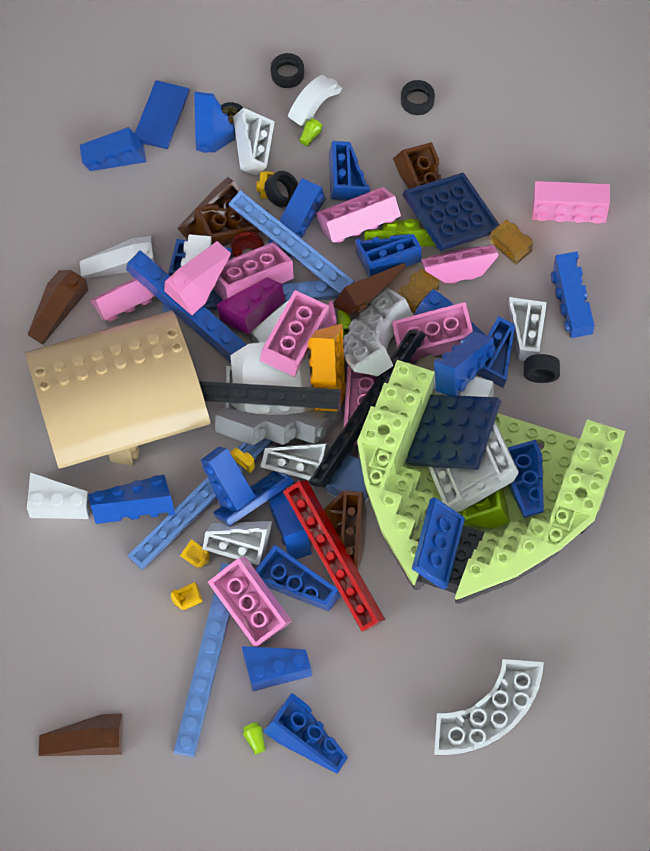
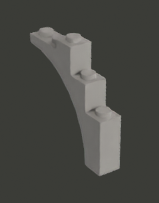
[215,404,342,445]

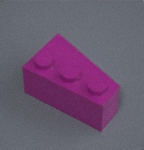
[216,277,285,334]

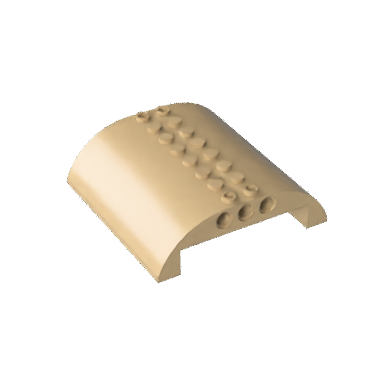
[25,310,211,469]

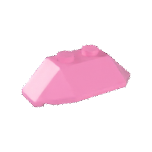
[421,245,498,284]

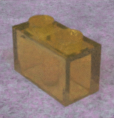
[490,219,533,265]
[398,268,440,314]

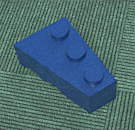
[355,234,422,277]
[268,488,312,560]

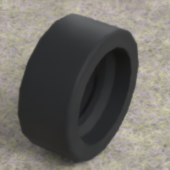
[271,53,304,88]
[401,80,435,115]
[264,171,298,208]
[524,354,560,383]

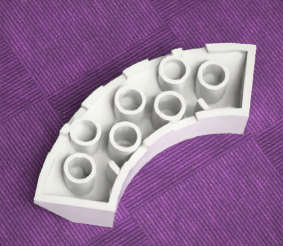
[343,288,413,376]
[434,659,544,755]

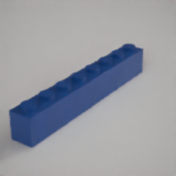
[126,250,247,363]

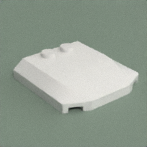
[230,342,314,415]
[428,422,519,512]

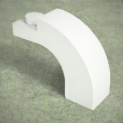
[288,75,342,126]

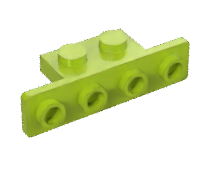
[364,219,436,247]

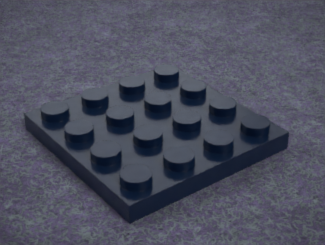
[402,172,502,251]
[406,395,501,470]

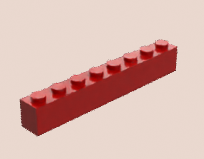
[283,480,386,632]

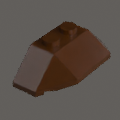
[324,490,367,570]

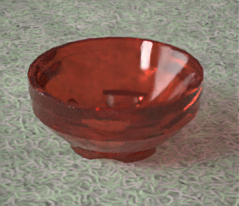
[230,231,264,258]

